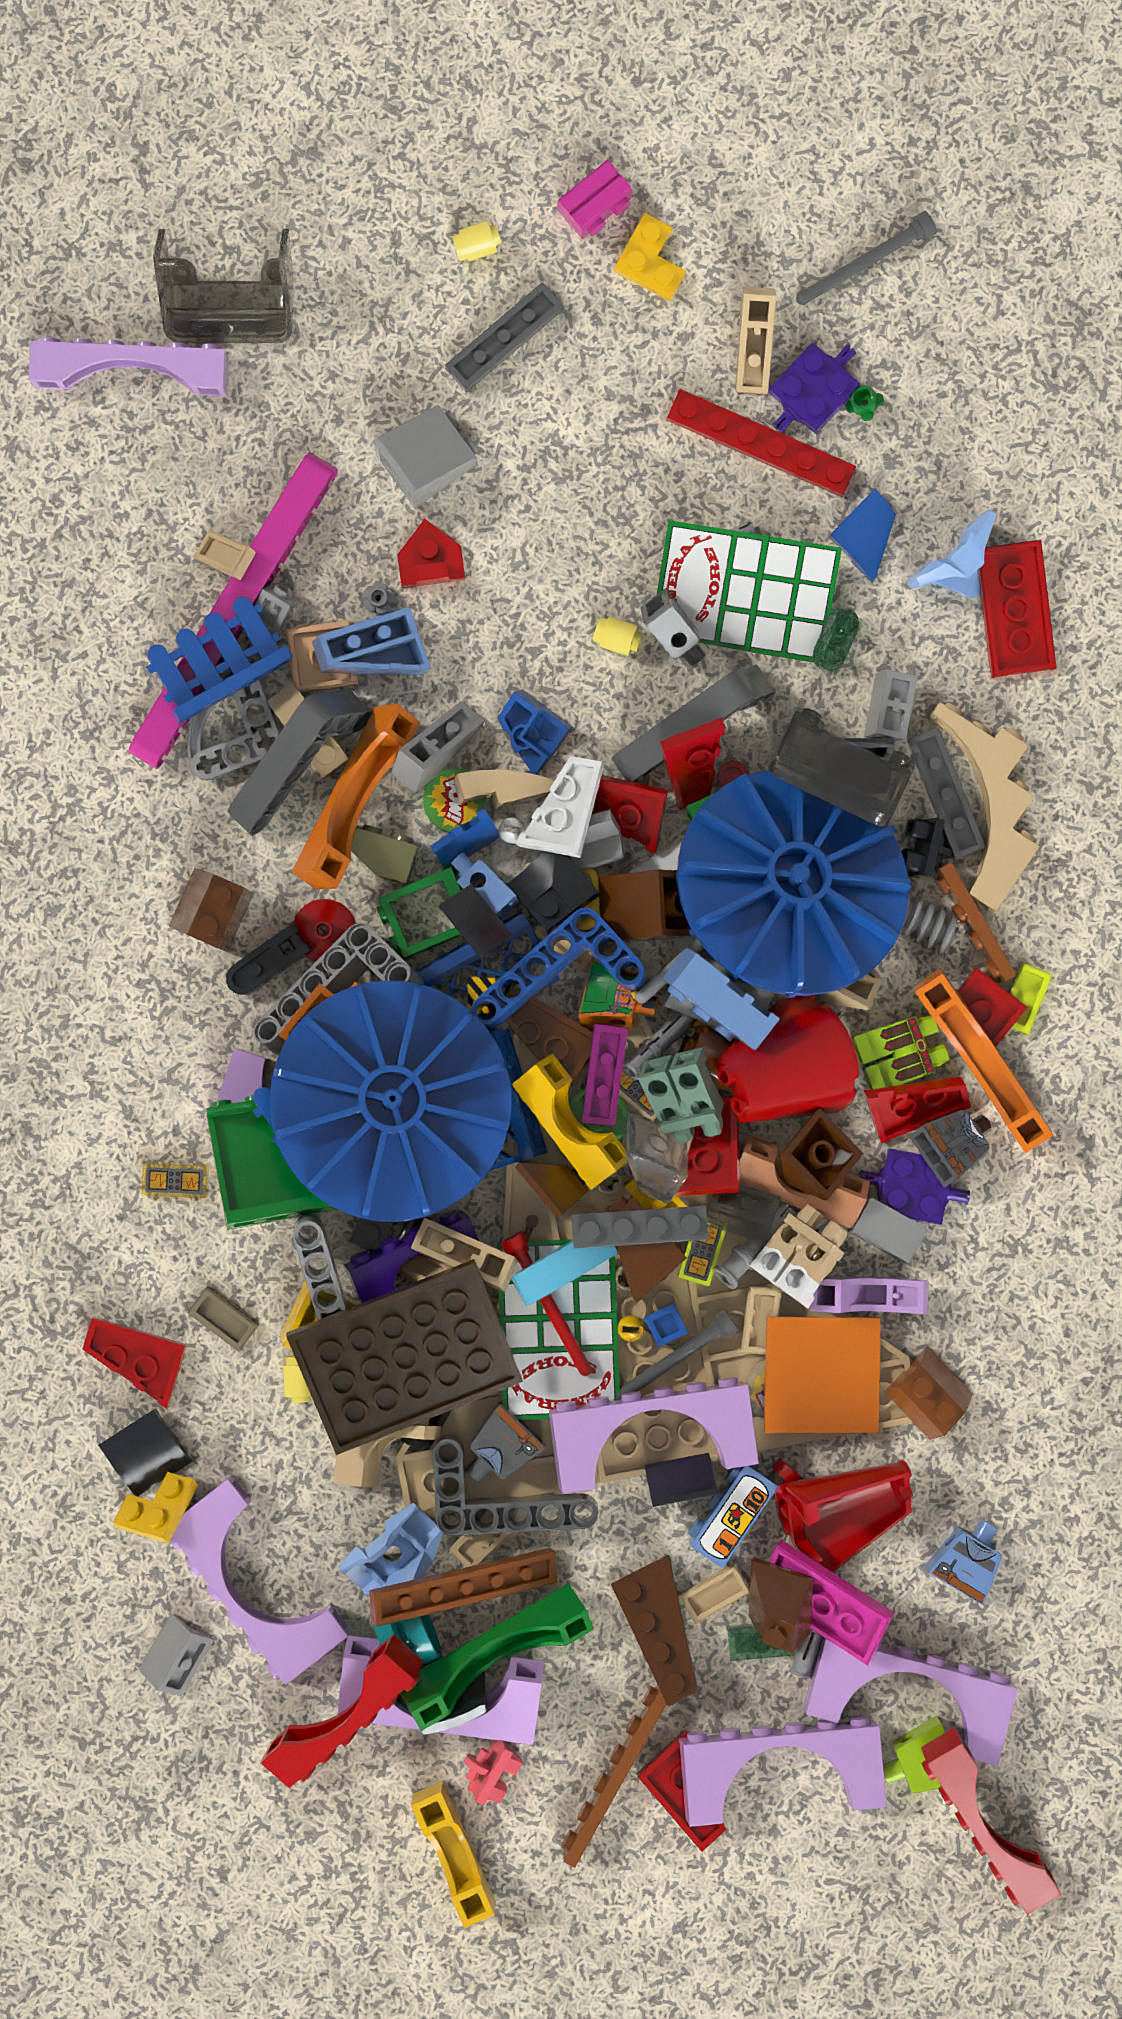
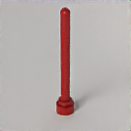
[500,1231,592,1376]

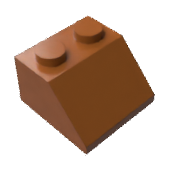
[885,1346,973,1440]

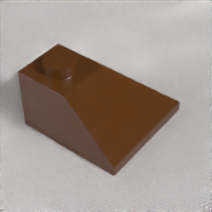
[515,1161,588,1218]
[748,1557,814,1653]

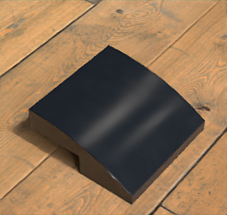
[98,1408,192,1497]

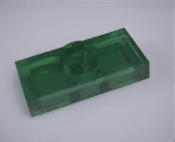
[727,1624,796,1661]

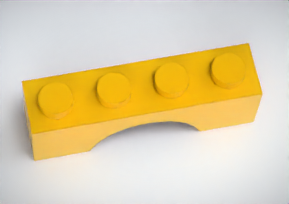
[512,1053,632,1190]
[411,1781,496,1928]

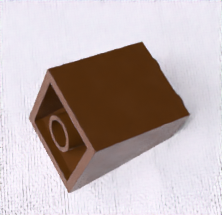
[169,868,254,952]
[598,869,692,942]
[609,1195,687,1302]

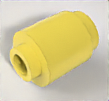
[452,220,502,262]
[593,616,643,657]
[283,1355,311,1403]

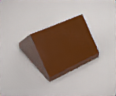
[780,1107,864,1201]

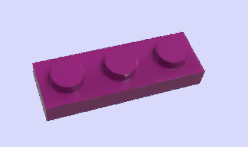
[581,1023,628,1126]

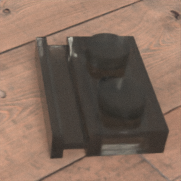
[707,1184,781,1244]

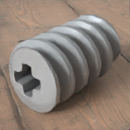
[904,890,960,956]

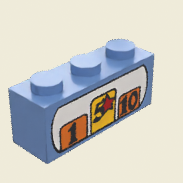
[688,1465,778,1568]

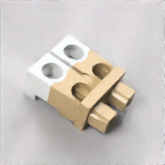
[750,1204,848,1308]

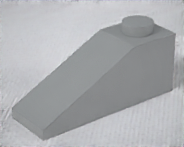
[391,701,485,793]

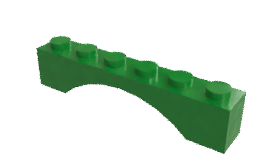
[400,1583,594,1731]

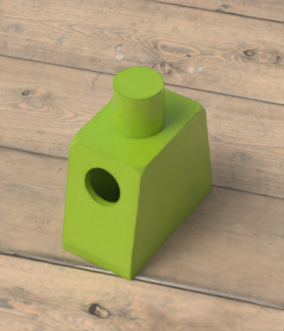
[883,1716,945,1793]

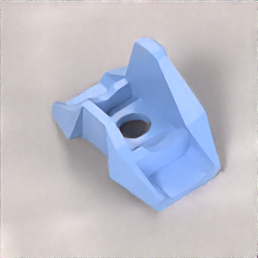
[907,509,996,598]
[339,1503,443,1597]

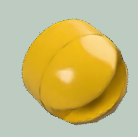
[618,1315,644,1342]

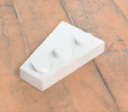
[516,756,604,858]

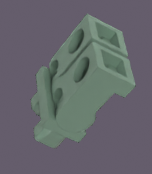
[638,1047,724,1144]

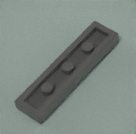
[445,282,564,393]
[907,727,986,860]
[572,1205,708,1248]

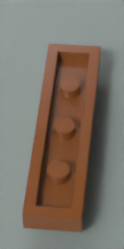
[935,862,1017,983]

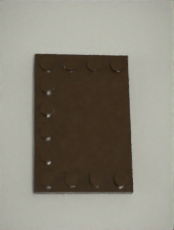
[286,1259,523,1455]

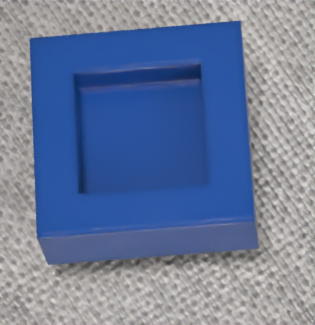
[644,1302,688,1347]

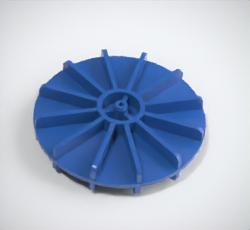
[676,766,911,998]
[270,981,511,1222]

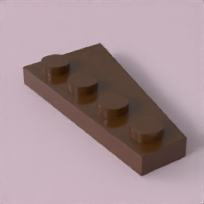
[611,1555,699,1707]

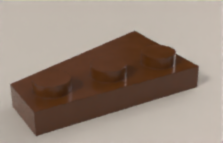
[505,987,593,1092]

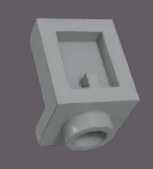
[255,583,300,636]

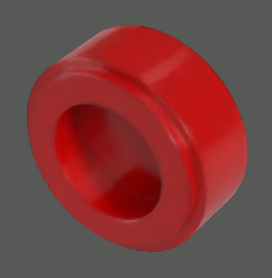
[716,760,749,788]
[773,1458,804,1482]

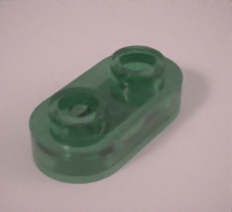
[813,608,859,671]

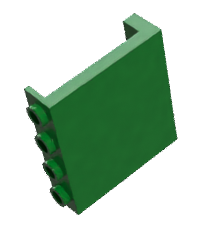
[206,1095,338,1230]

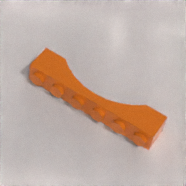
[292,704,420,889]
[914,968,1053,1153]

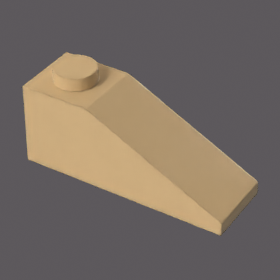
[736,287,777,394]
[267,682,349,780]
[411,1218,518,1292]

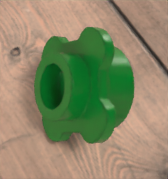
[846,386,884,421]

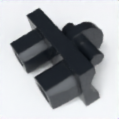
[901,818,953,878]

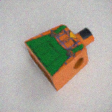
[578,959,659,1030]

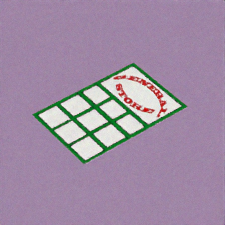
[650,520,842,664]
[497,1239,620,1420]

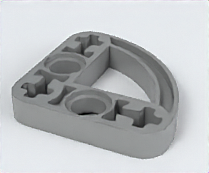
[187,672,280,781]

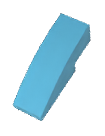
[510,1240,618,1306]

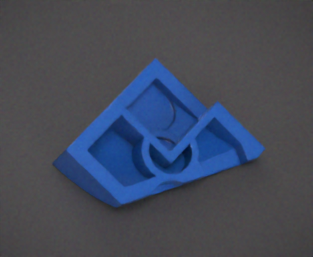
[829,489,896,582]
[497,689,573,775]
[431,808,500,869]

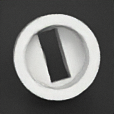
[499,817,525,844]

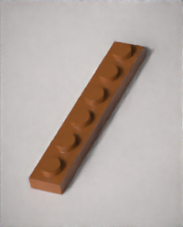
[369,1548,557,1627]
[561,1685,667,1868]

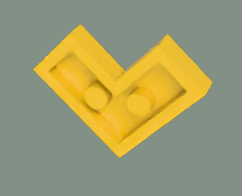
[614,212,686,301]
[113,1472,199,1544]

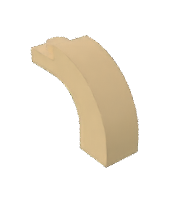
[333,1419,441,1487]

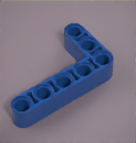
[471,908,646,1030]

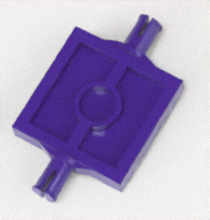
[769,342,860,434]
[859,1148,970,1225]

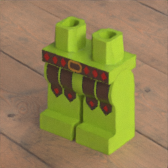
[851,1016,950,1089]

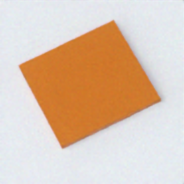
[764,1317,881,1433]

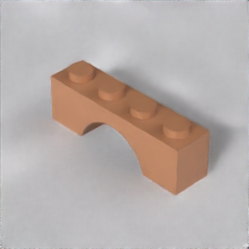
[739,1134,870,1229]

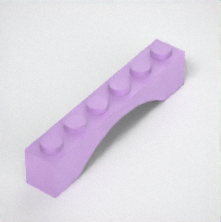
[29,337,229,396]

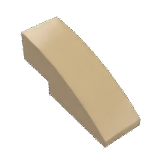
[453,769,554,809]

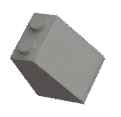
[373,405,478,509]

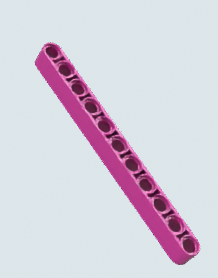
[128,452,338,769]

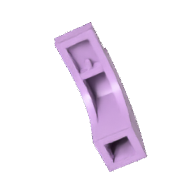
[810,1276,929,1314]

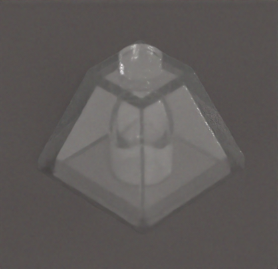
[626,1111,688,1204]

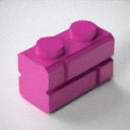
[557,160,632,239]

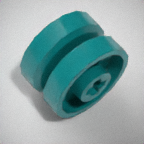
[373,1614,442,1665]

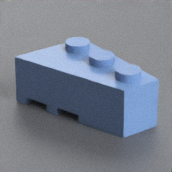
[312,607,431,675]
[662,948,780,1050]

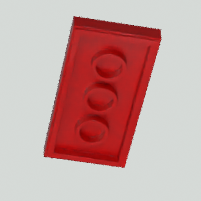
[978,540,1057,678]

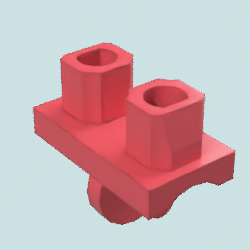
[464,1740,523,1805]

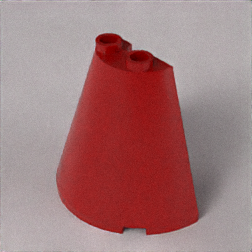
[713,995,859,1123]
[775,1460,913,1572]

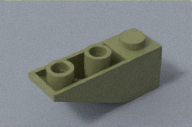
[351,824,419,885]

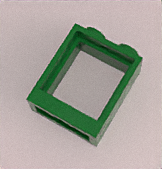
[376,867,462,959]

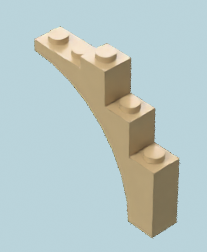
[928,702,1040,913]

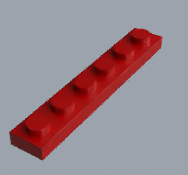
[666,389,856,498]

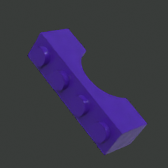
[343,1210,479,1303]

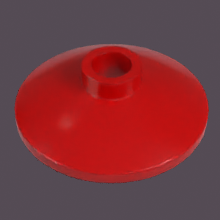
[293,899,356,962]

